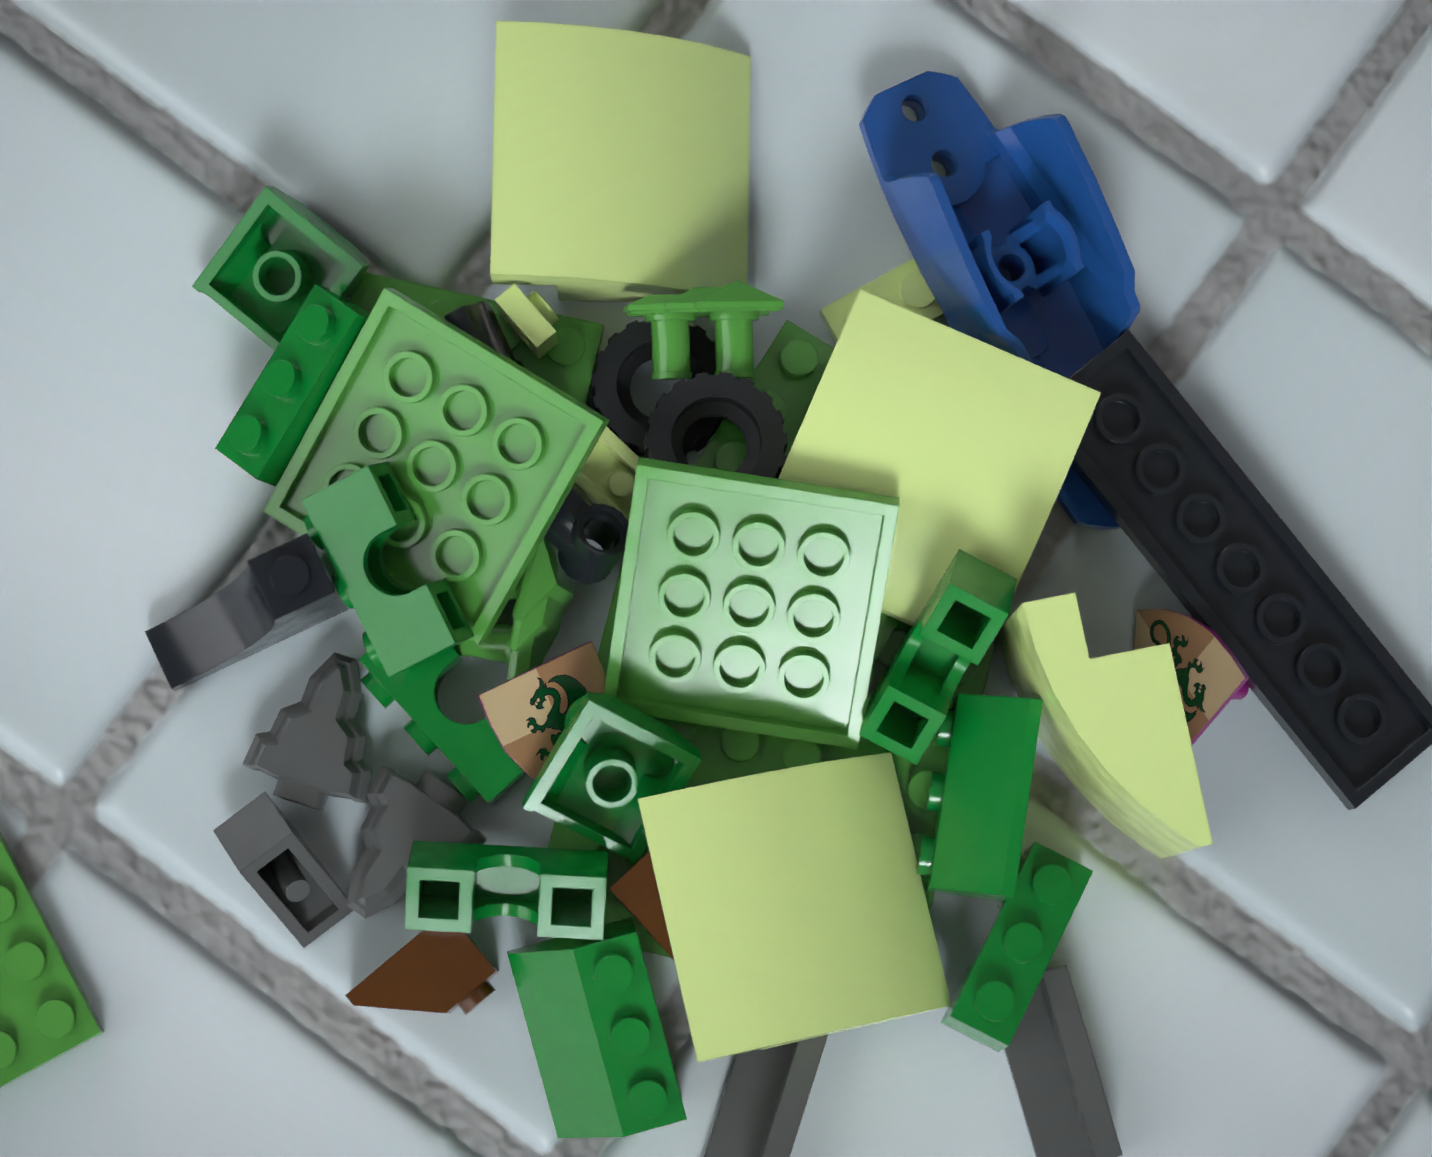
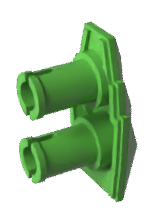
[623,280,784,380]
[455,536,574,680]

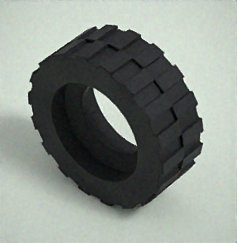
[591,320,723,457]
[642,372,788,479]

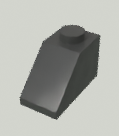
[213,792,354,948]

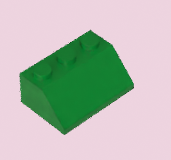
[916,694,1043,902]
[507,917,687,1138]

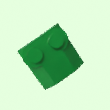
[192,186,370,351]
[522,691,702,865]

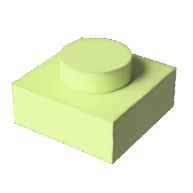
[495,283,559,359]

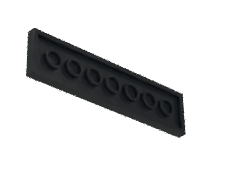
[1068,330,1432,810]

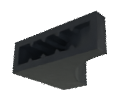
[145,533,348,691]

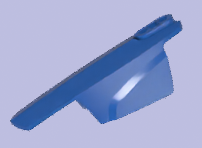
[859,71,1140,530]

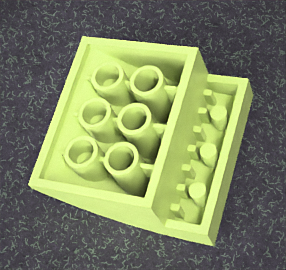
[490,21,751,302]
[778,289,1101,626]
[997,592,1213,858]
[638,753,952,1063]

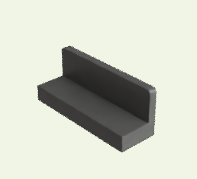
[1004,965,1123,1157]
[704,1035,828,1157]

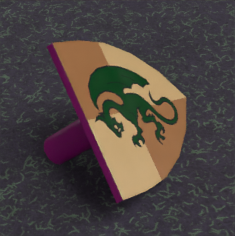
[1134,609,1249,745]
[477,641,606,780]

